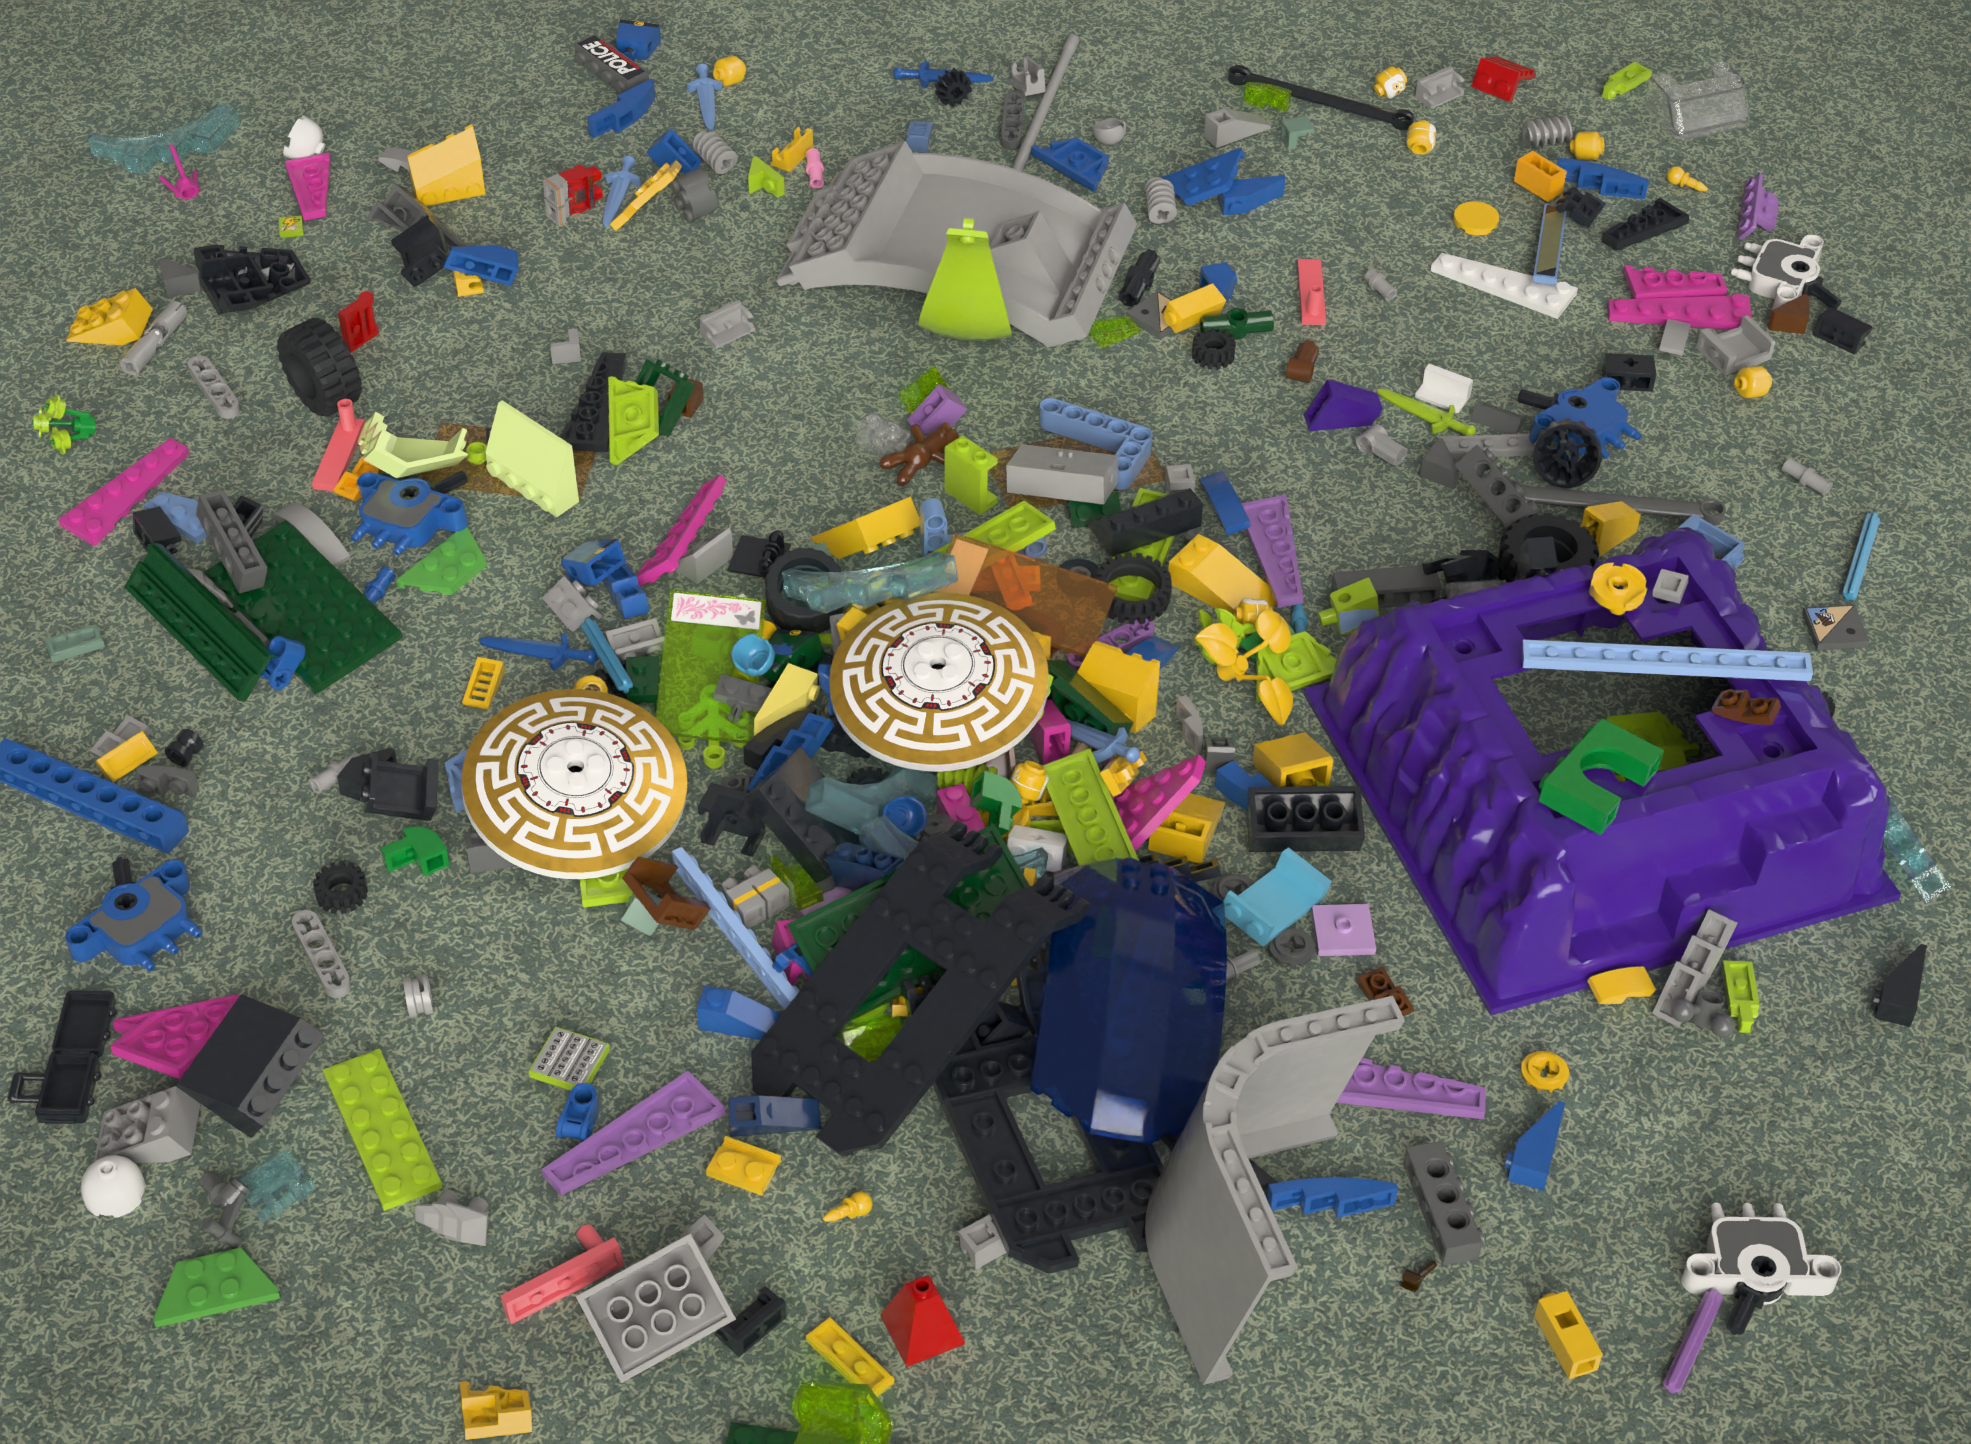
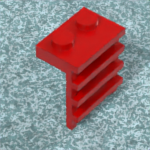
[1471,56,1536,102]

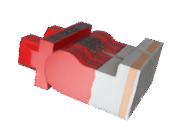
[543,164,603,226]

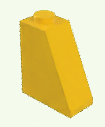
[1581,501,1641,556]

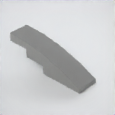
[1652,909,1738,1027]

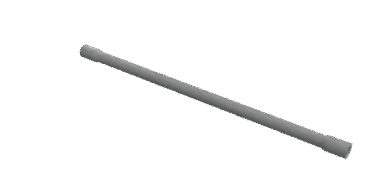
[1012,35,1079,172]

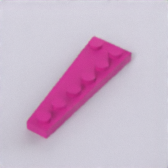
[1608,293,1752,330]
[58,438,189,546]
[636,474,727,586]

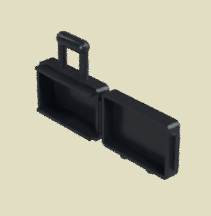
[7,991,117,1124]

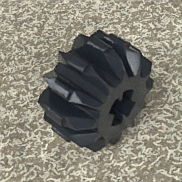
[934,68,972,107]

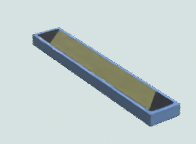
[1532,204,1567,286]

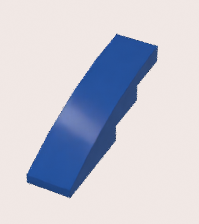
[1557,158,1649,199]
[1199,470,1251,535]
[746,713,834,793]
[1266,1177,1398,1218]

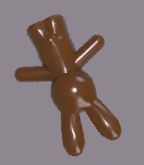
[879,422,959,486]

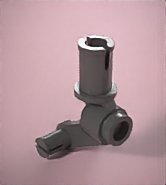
[200,1171,250,1249]

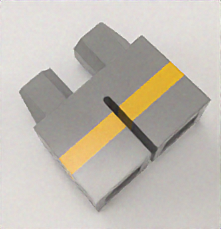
[722,865,790,929]

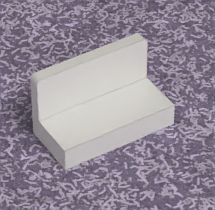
[1415,364,1473,413]

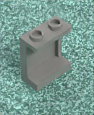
[1696,315,1775,375]

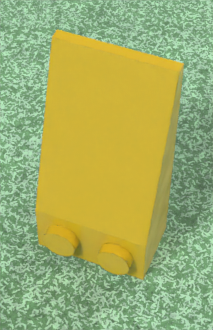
[1168,533,1276,614]

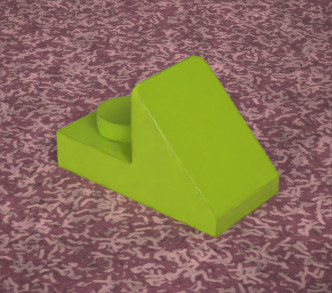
[748,156,785,198]

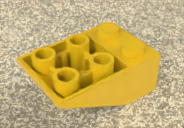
[66,288,153,345]
[1148,793,1225,863]

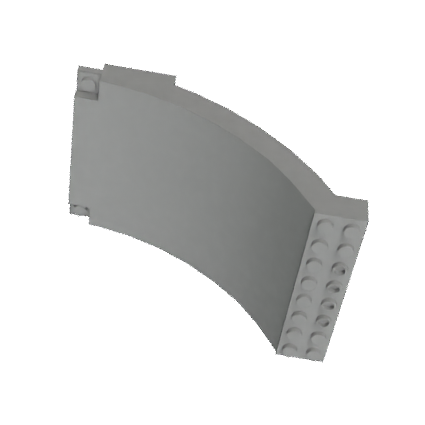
[776,141,1137,348]

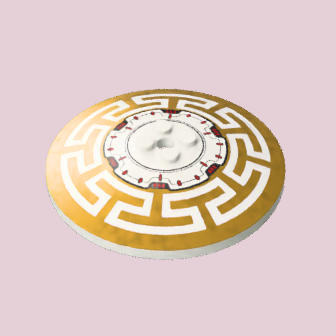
[829,593,1049,771]
[462,689,687,879]

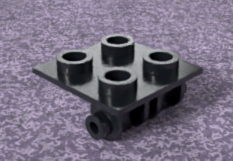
[727,530,791,578]

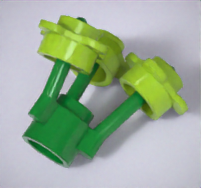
[32,394,96,455]

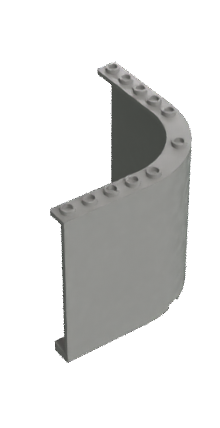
[1145,996,1405,1385]

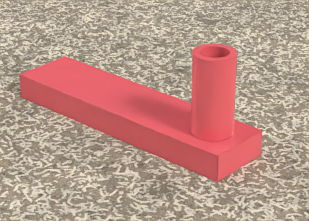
[1297,259,1326,325]
[312,399,365,491]
[500,1224,624,1325]

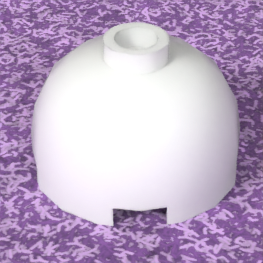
[283,116,325,160]
[81,1155,146,1218]

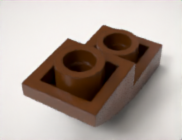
[1712,689,1781,725]
[1356,966,1414,1016]

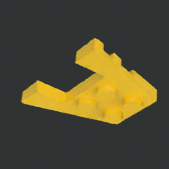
[610,160,682,231]

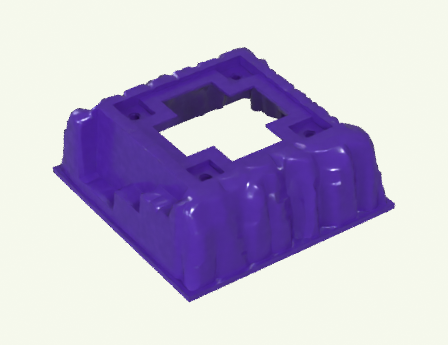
[1304,527,1901,1016]

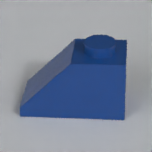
[646,128,702,173]
[1199,262,1237,304]

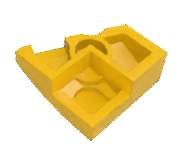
[459,1381,532,1440]

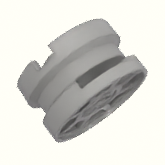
[403,973,434,1018]

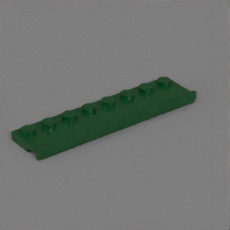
[124,543,276,702]

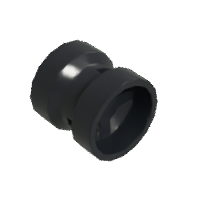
[164,729,204,767]

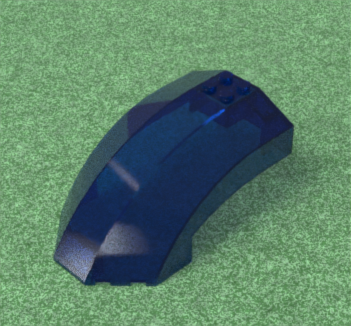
[1030,858,1227,1144]

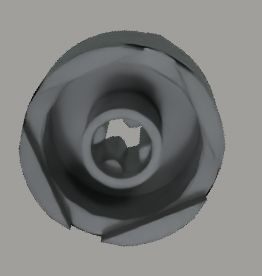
[670,168,718,222]

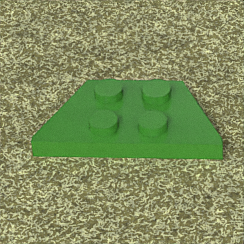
[396,527,487,595]
[153,1248,280,1328]

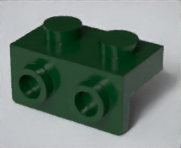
[1066,492,1121,528]
[626,656,666,712]

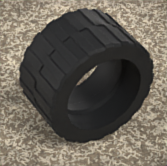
[765,548,845,634]

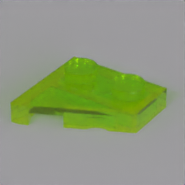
[899,367,950,414]

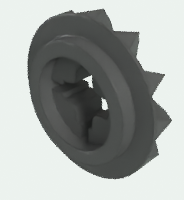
[1212,874,1254,907]
[1269,928,1315,968]

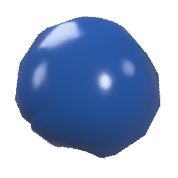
[881,796,927,839]

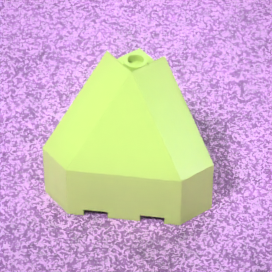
[357,412,469,478]

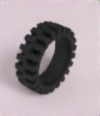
[1094,553,1172,625]

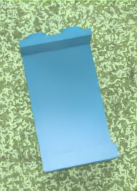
[1220,847,1332,947]

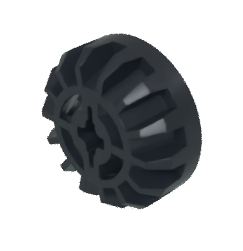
[1533,418,1602,488]

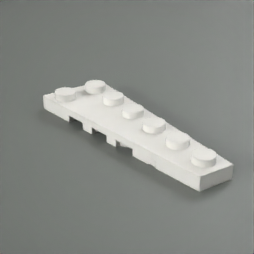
[1431,253,1578,319]

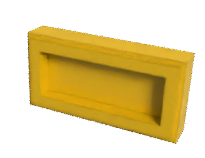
[95,731,158,783]

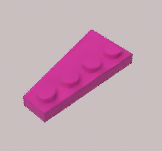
[285,153,331,221]
[1623,265,1727,299]

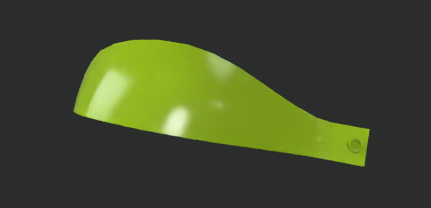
[918,218,1012,341]

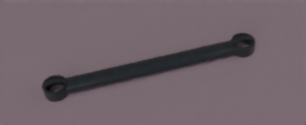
[1228,65,1414,130]

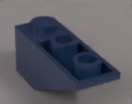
[826,842,904,890]
[728,1095,821,1137]

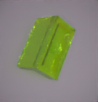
[770,855,824,911]
[838,1013,902,1062]

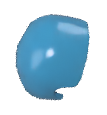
[731,634,775,677]

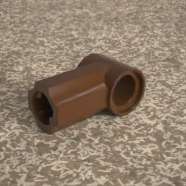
[1286,340,1319,383]

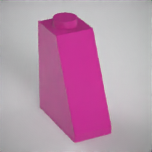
[1029,700,1071,765]

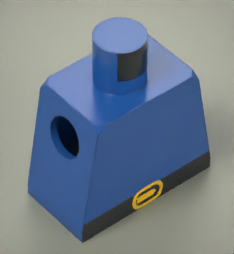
[616,19,661,61]
[561,539,626,586]

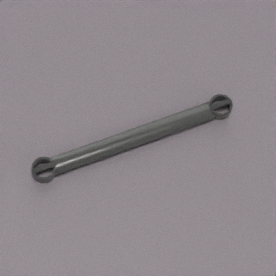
[1497,479,1726,525]

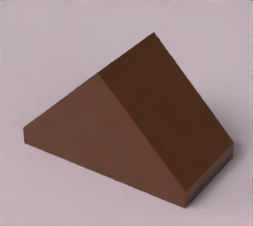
[1767,294,1809,334]

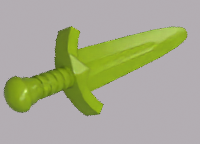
[1377,389,1476,436]

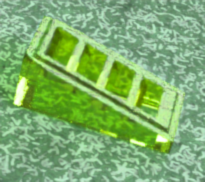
[1089,316,1142,348]

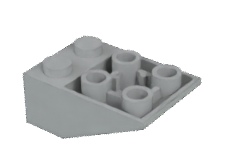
[94,1086,200,1163]

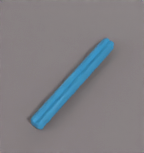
[1842,512,1880,601]
[581,618,633,693]

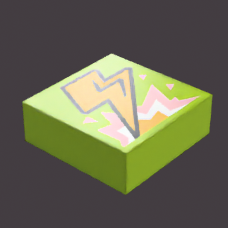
[279,216,304,238]

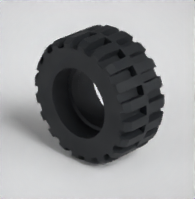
[277,318,362,416]
[1497,513,1599,584]

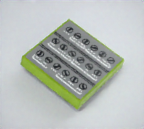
[529,1026,610,1091]

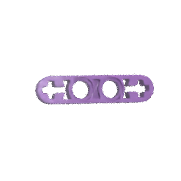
[1067,618,1155,672]

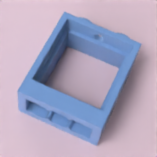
[1678,514,1745,568]

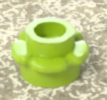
[466,442,487,465]

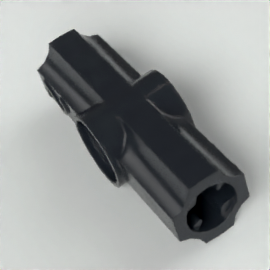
[1119,249,1160,307]

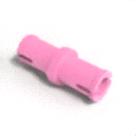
[806,148,824,188]

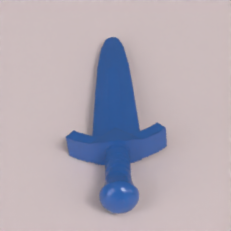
[893,61,994,89]
[480,633,597,671]

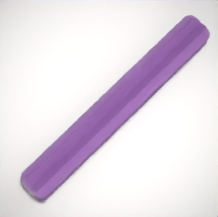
[1663,1289,1723,1394]

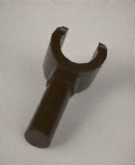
[1400,1260,1437,1293]

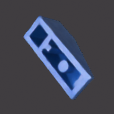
[1217,175,1286,215]
[443,245,519,285]
[697,986,781,1040]
[1504,1101,1565,1191]

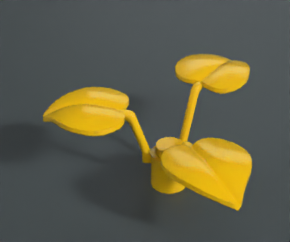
[1194,610,1293,726]

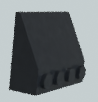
[744,747,871,883]
[176,994,325,1138]

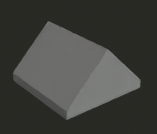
[676,528,733,584]

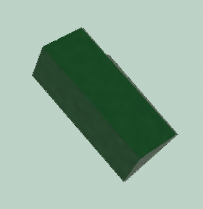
[1047,660,1134,755]

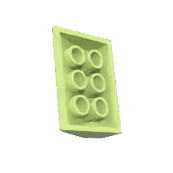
[485,400,579,517]

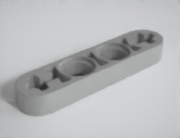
[187,355,240,419]
[292,910,351,998]

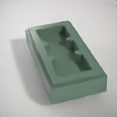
[44,624,105,663]

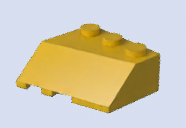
[407,124,485,206]
[811,497,920,559]
[1077,641,1160,734]

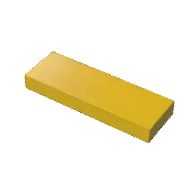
[806,1317,894,1403]

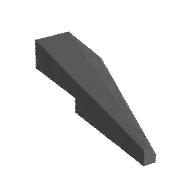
[366,184,468,250]

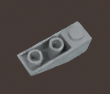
[1204,108,1271,148]

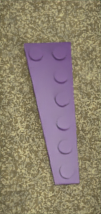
[1241,494,1303,608]
[1336,1058,1486,1119]
[541,1071,725,1195]

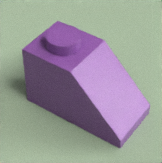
[907,384,968,434]

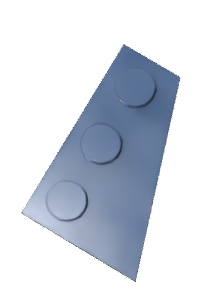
[143,492,208,544]

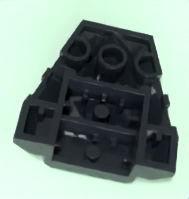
[194,245,311,315]

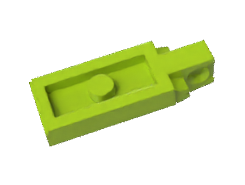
[1602,62,1652,100]
[1721,960,1760,1033]

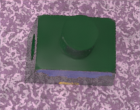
[764,629,825,682]

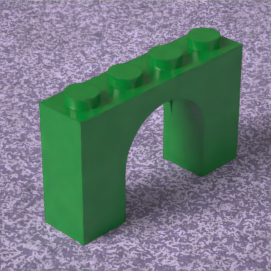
[1539,718,1664,835]

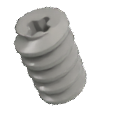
[1522,115,1573,149]
[693,131,738,175]
[1145,177,1177,224]

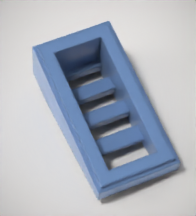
[906,121,933,152]

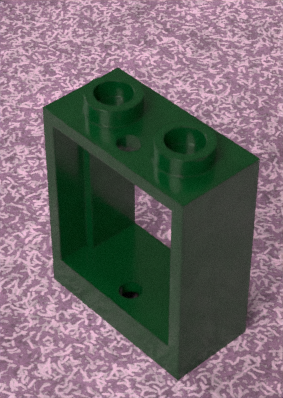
[635,359,696,437]

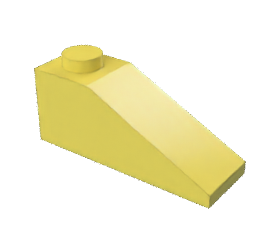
[754,663,820,736]

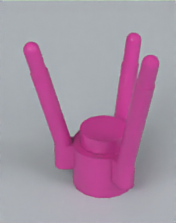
[159,144,200,200]

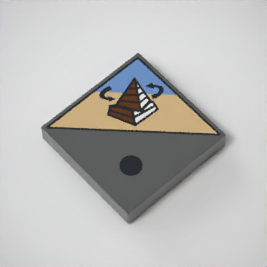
[1126,291,1173,340]
[1802,604,1870,650]

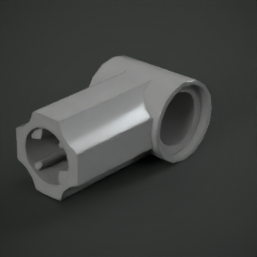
[1356,424,1408,467]

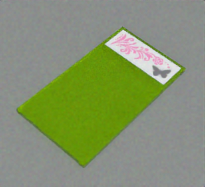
[656,589,766,744]

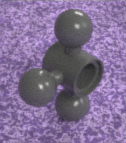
[1671,988,1735,1038]

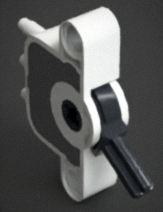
[1731,235,1842,310]
[1681,1203,1841,1335]

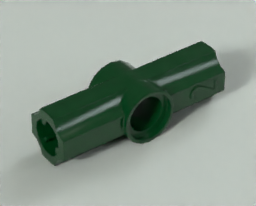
[1200,308,1274,340]

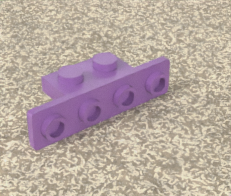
[1737,173,1779,241]

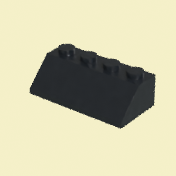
[1087,488,1203,557]
[1247,786,1365,852]

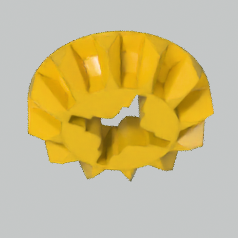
[1521,1051,1569,1094]

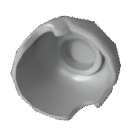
[1092,118,1126,145]

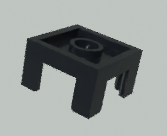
[1422,555,1481,603]
[698,783,766,857]

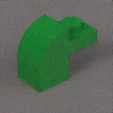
[970,771,1022,836]
[381,827,450,876]

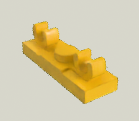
[1100,751,1147,797]

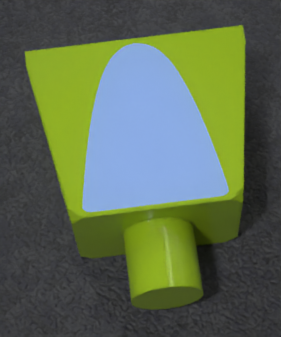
[1317,578,1379,635]

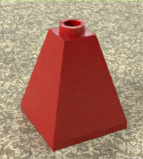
[880,1275,965,1367]

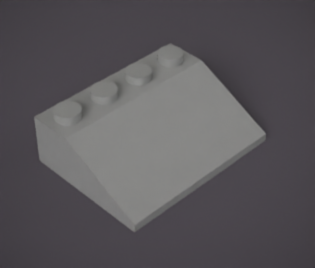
[576,1233,736,1383]

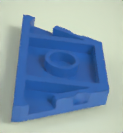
[1031,137,1109,192]
[1161,147,1245,206]

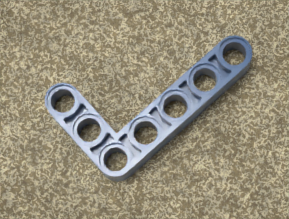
[1039,398,1152,490]
[920,498,1048,560]

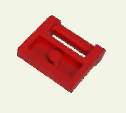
[338,291,379,353]

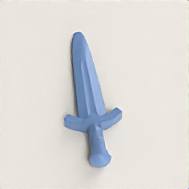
[687,63,723,131]
[603,155,641,227]
[1067,720,1140,763]

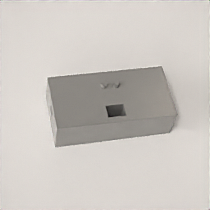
[1006,444,1118,504]

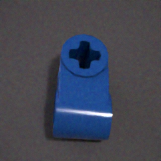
[261,636,305,690]
[556,1083,600,1142]

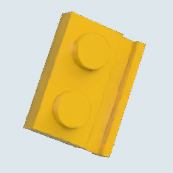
[706,1136,781,1196]

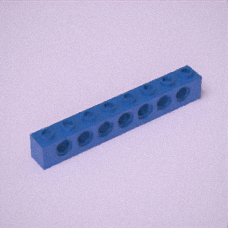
[0,738,189,854]

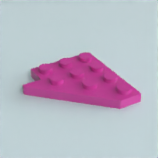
[1114,755,1206,851]
[110,994,239,1079]

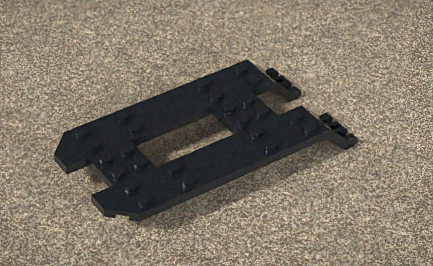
[751,821,1090,1157]
[900,945,1164,1274]

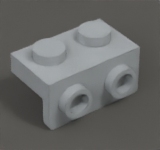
[542,576,603,632]
[605,618,667,661]

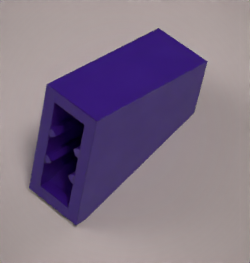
[1304,379,1383,431]

